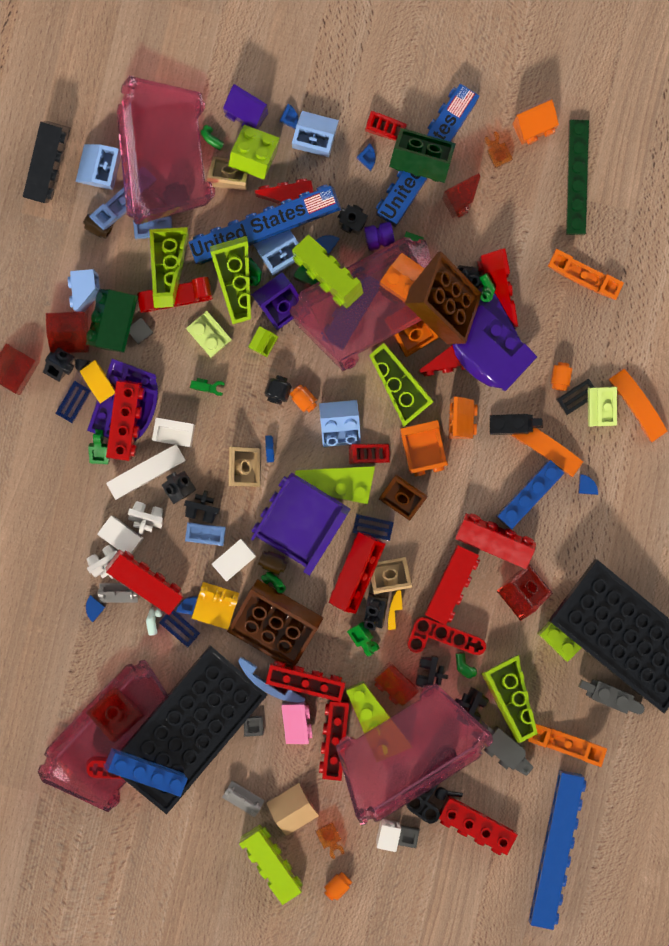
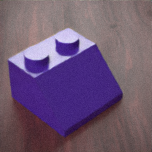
[223,84,268,129]
[251,272,307,330]

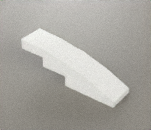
[106,444,186,500]

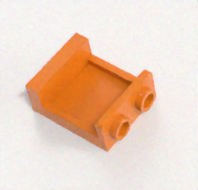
[400,420,448,477]

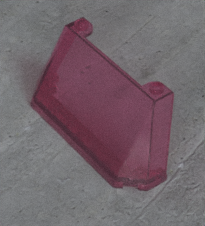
[117,75,215,224]
[289,237,432,371]
[38,659,168,812]
[336,683,493,825]

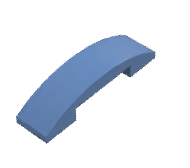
[90,167,157,230]
[238,657,306,703]

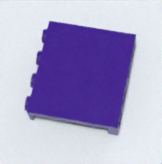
[251,472,351,576]

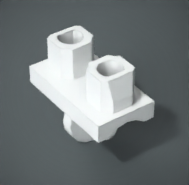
[128,501,163,535]
[87,545,117,579]

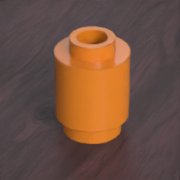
[551,362,573,391]
[290,384,318,413]
[324,871,353,901]

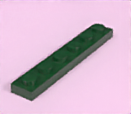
[566,120,589,235]

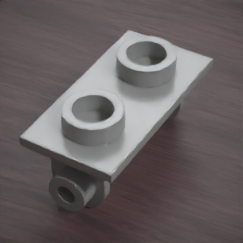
[98,583,138,603]
[222,781,265,817]

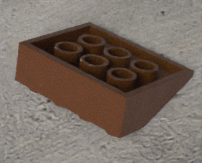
[405,251,481,344]
[227,579,324,668]

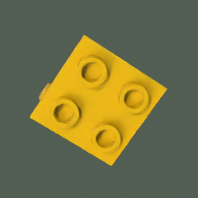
[191,582,239,630]

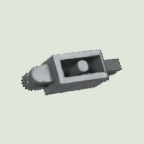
[578,679,645,715]
[472,721,534,776]

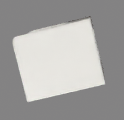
[152,418,195,447]
[98,516,144,554]
[212,539,256,582]
[376,818,401,852]

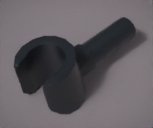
[434,787,463,801]

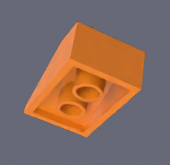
[449,396,478,439]

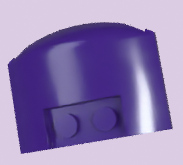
[452,305,537,391]
[87,358,158,441]

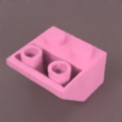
[281,701,313,744]

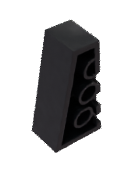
[23,121,71,203]

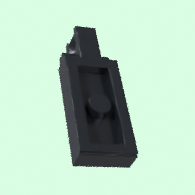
[490,414,543,435]

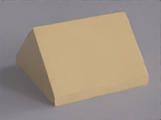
[207,156,249,191]
[229,447,261,487]
[371,557,412,594]
[266,783,319,836]

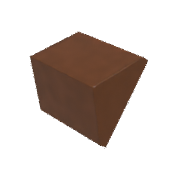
[379,475,428,521]

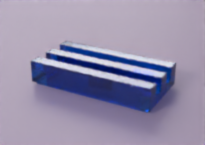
[55,381,91,424]
[352,514,394,541]
[159,610,200,648]

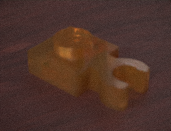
[484,132,513,168]
[315,821,344,859]

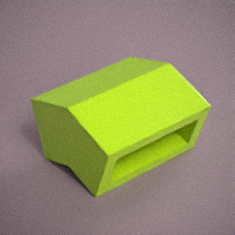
[248,326,278,357]

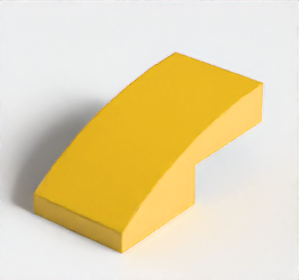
[80,360,115,404]
[387,590,402,630]

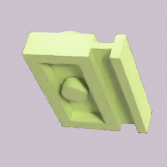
[186,311,232,358]
[588,387,617,427]

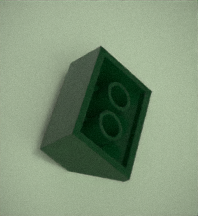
[389,128,456,183]
[86,289,138,353]

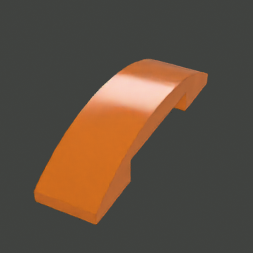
[548,249,624,300]
[608,369,668,442]
[511,428,583,477]
[528,723,607,767]

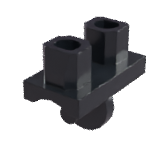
[184,490,220,524]
[364,593,388,631]
[415,655,449,692]
[455,687,489,725]

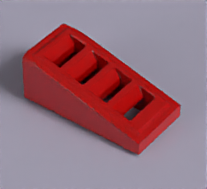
[365,111,407,141]
[349,444,390,464]

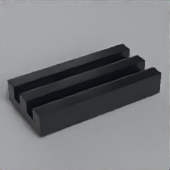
[556,379,595,415]

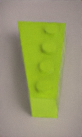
[149,227,189,308]
[292,234,364,309]
[210,236,251,324]
[369,343,434,426]
[295,466,375,504]
[481,655,538,743]
[346,681,412,762]
[239,824,303,905]

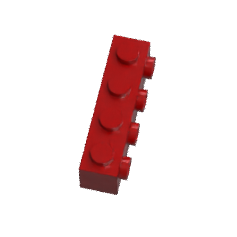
[106,380,145,461]
[455,513,536,569]
[328,532,386,614]
[424,545,480,625]
[105,549,183,615]
[265,661,346,702]
[319,700,349,781]
[439,796,518,856]

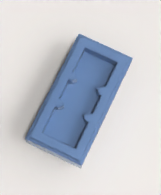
[133,216,173,239]
[185,522,226,546]

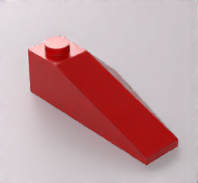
[477,248,518,329]

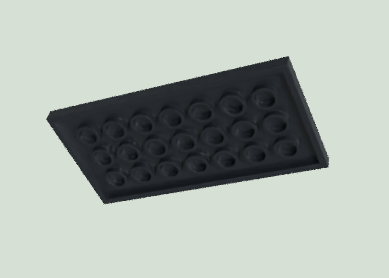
[548,559,669,714]
[120,646,268,815]

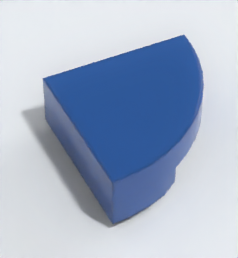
[280,104,299,129]
[357,143,376,171]
[315,235,340,255]
[265,435,275,463]
[578,474,598,495]
[86,595,106,622]
[176,596,198,615]

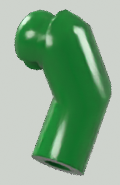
[200,125,224,151]
[249,258,262,286]
[479,273,496,302]
[261,572,286,593]
[456,653,477,679]

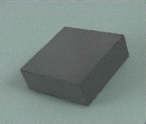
[129,317,153,345]
[244,716,264,737]
[398,825,420,848]

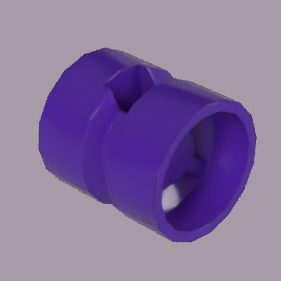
[364,222,395,251]

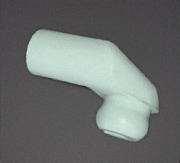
[146,607,162,635]

